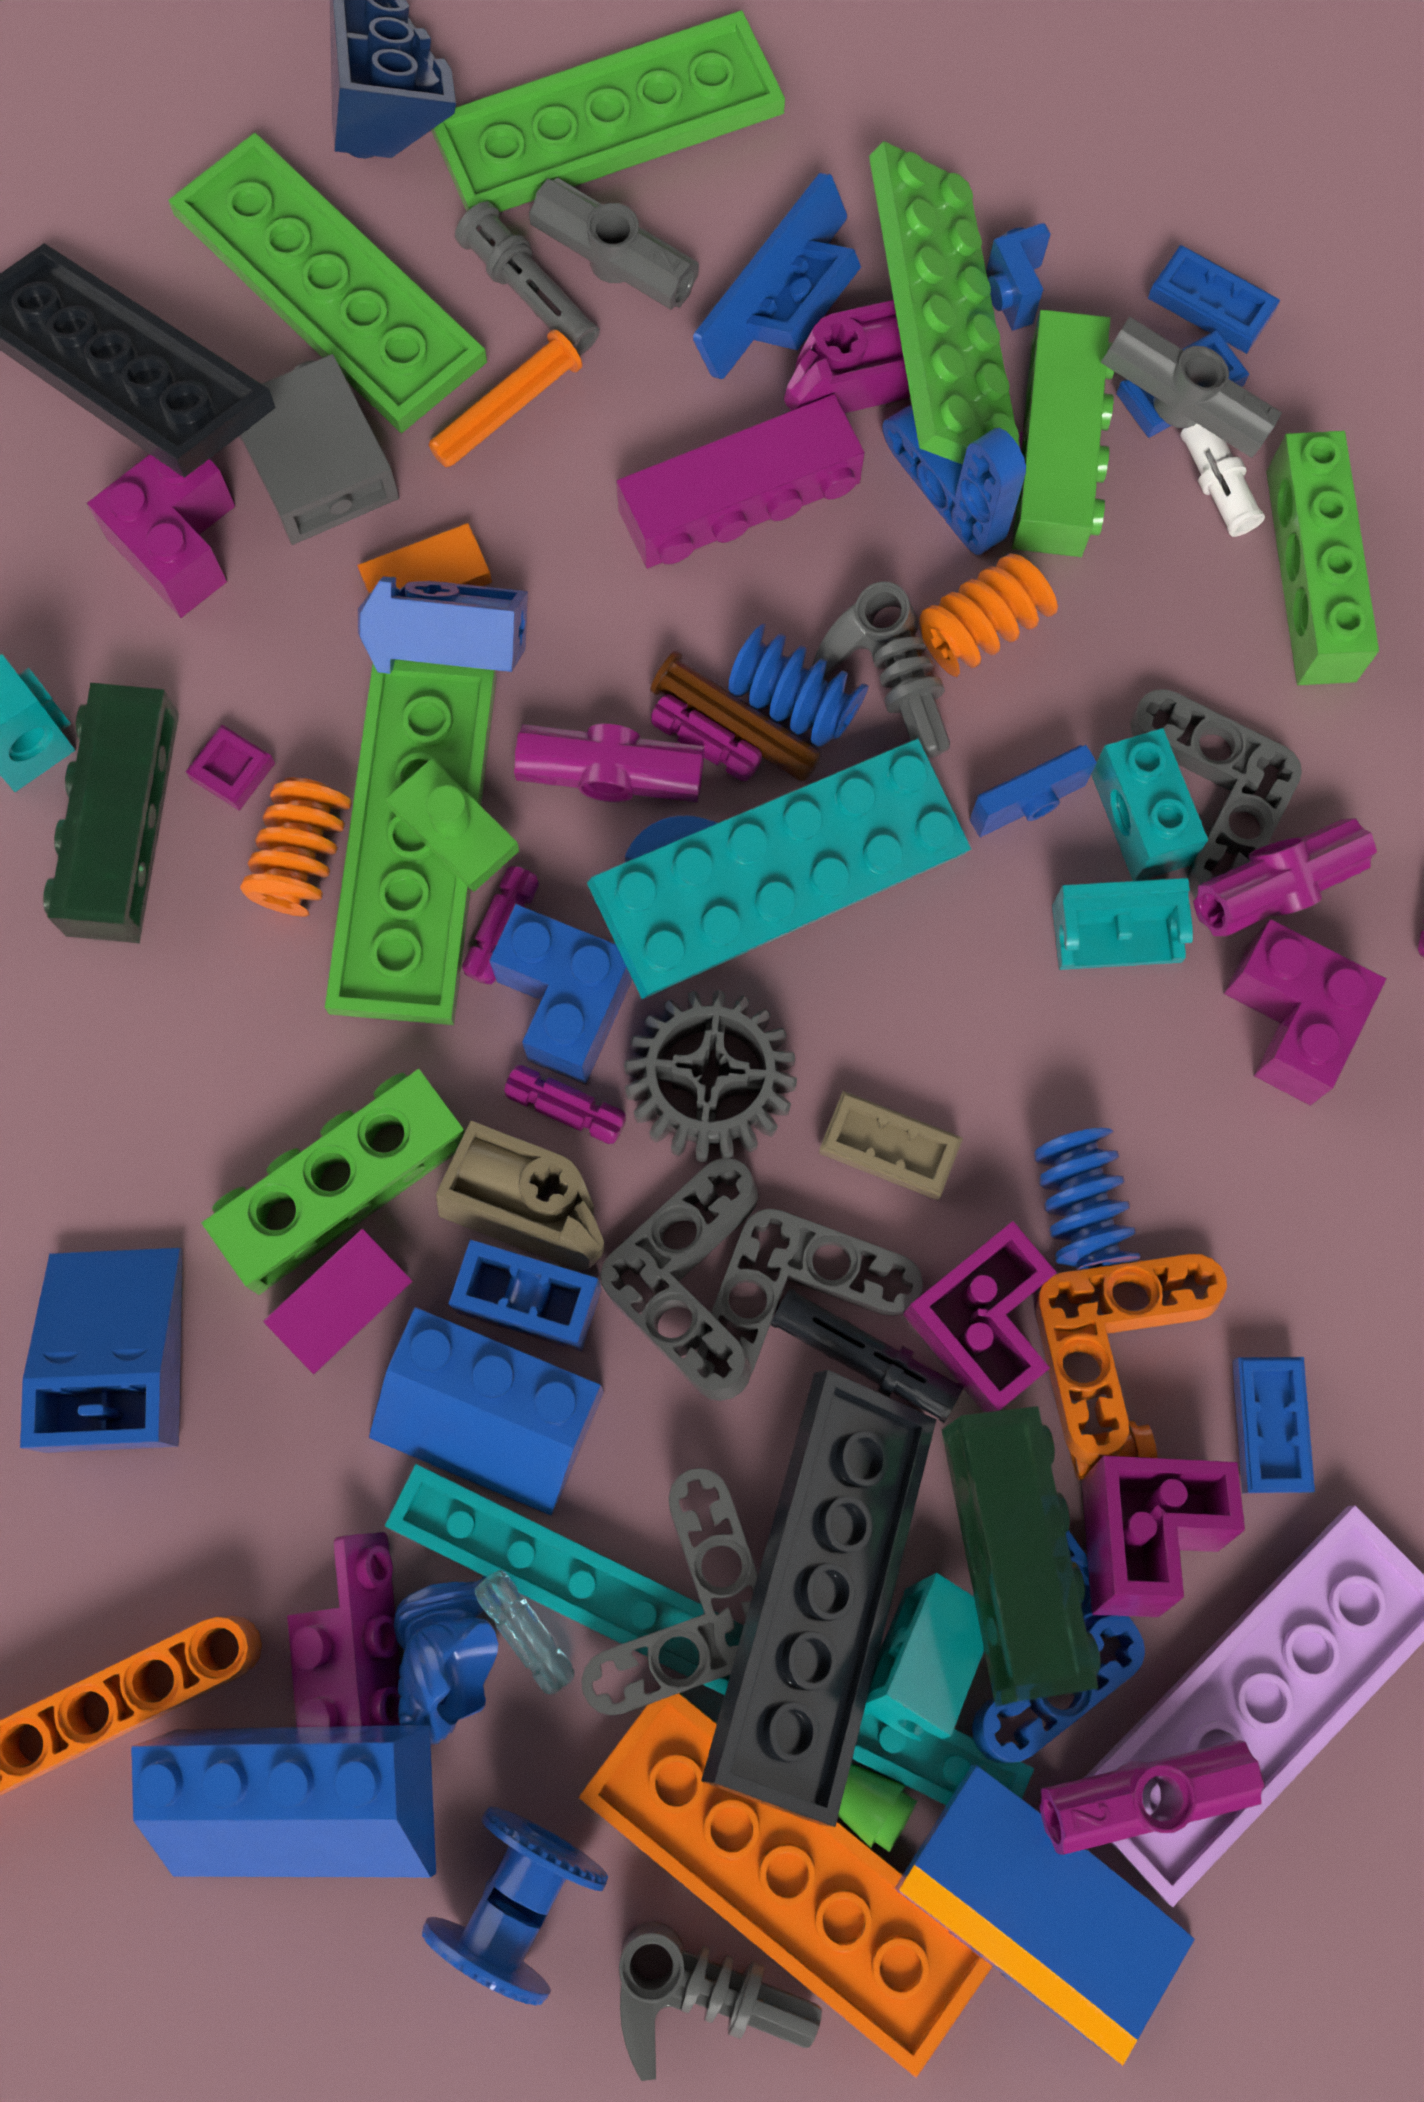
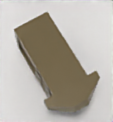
[436,1120,605,1272]

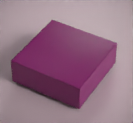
[185,725,275,811]

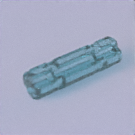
[475,1570,575,1694]

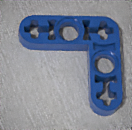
[882,405,1026,555]
[972,1501,1145,1763]

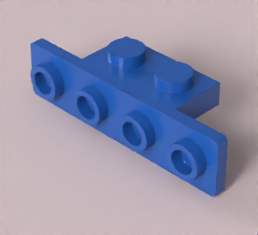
[693,173,861,379]

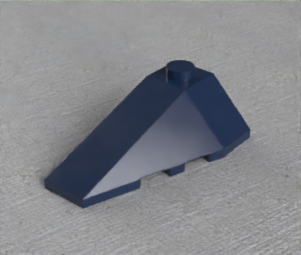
[330,0,456,159]

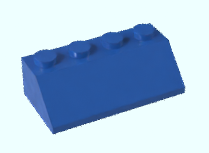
[131,1725,437,1878]

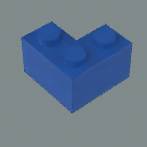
[489,904,633,1085]

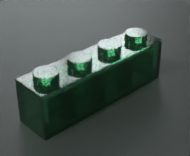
[43,683,179,944]
[941,1406,1100,1707]

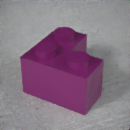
[87,454,235,618]
[1224,919,1387,1106]
[903,1221,1057,1417]
[1082,1456,1245,1617]

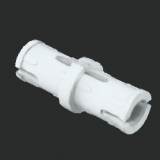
[1180,424,1265,537]

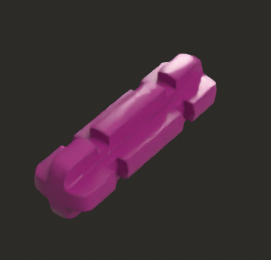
[651,694,762,781]
[462,865,539,985]
[504,1065,626,1144]

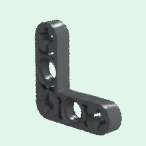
[1130,689,1302,899]
[600,1158,759,1401]
[697,1208,923,1379]
[581,1468,758,1716]

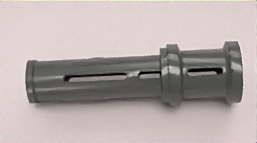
[455,201,600,355]

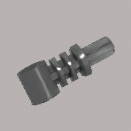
[812,581,950,759]
[619,1921,822,2081]

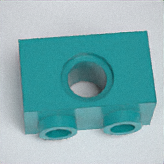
[0,654,76,792]
[1091,728,1208,881]

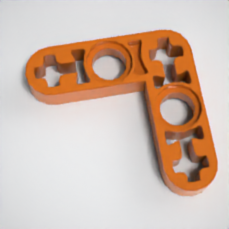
[1035,1254,1227,1465]

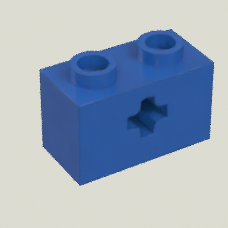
[448,1239,602,1352]

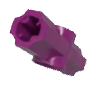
[514,724,705,803]
[1193,818,1377,936]
[1039,1740,1265,1855]

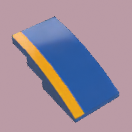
[894,1765,1195,2066]

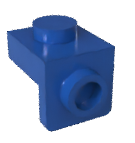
[986,223,1051,331]

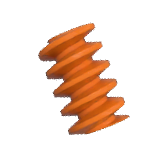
[919,553,1058,678]
[240,777,352,917]

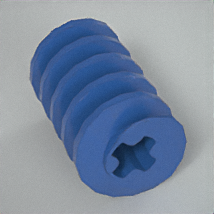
[728,623,869,747]
[1034,1128,1141,1270]

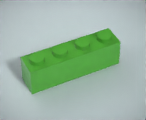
[1012,309,1114,557]

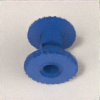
[422,1806,608,2006]

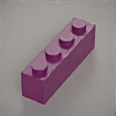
[616,394,865,569]

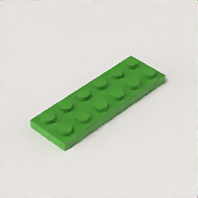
[431,10,785,212]
[168,133,487,434]
[869,141,1020,464]
[325,659,497,1025]

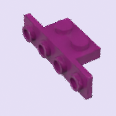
[287,1532,401,1727]

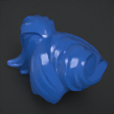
[393,1576,499,1745]

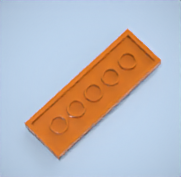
[578,1693,993,2078]

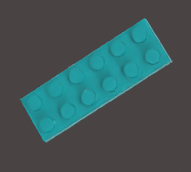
[587,739,972,999]

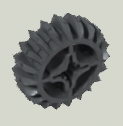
[624,989,797,1162]

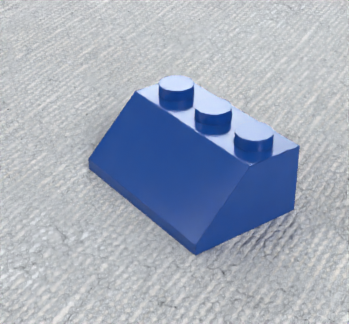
[369,1307,604,1516]

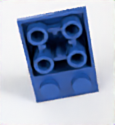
[20,1248,183,1453]

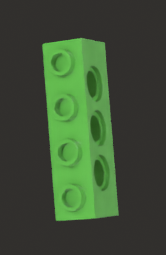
[1266,431,1379,686]
[201,1069,465,1295]

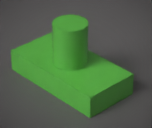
[386,758,519,892]

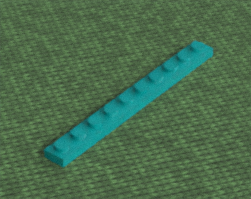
[385,1464,1034,1805]

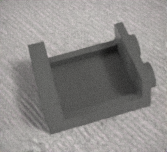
[239,354,399,545]

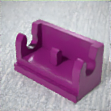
[263,1229,412,1375]

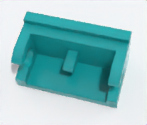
[1052,878,1193,970]
[864,1573,999,1741]

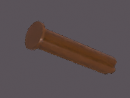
[650,650,821,781]

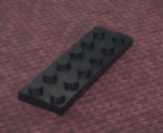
[0,243,276,478]
[701,1370,937,1827]

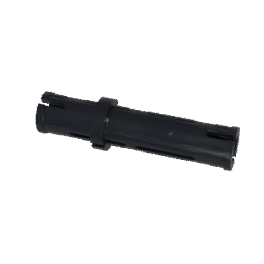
[770,1288,965,1423]

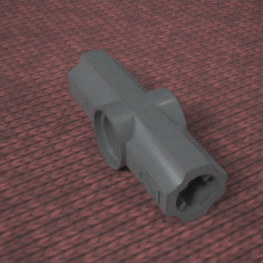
[529,178,699,310]
[1101,316,1282,458]

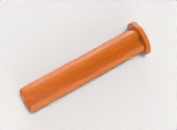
[428,329,582,467]

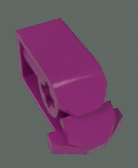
[784,300,911,413]

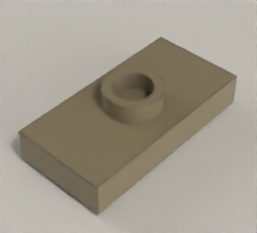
[819,1091,963,1201]

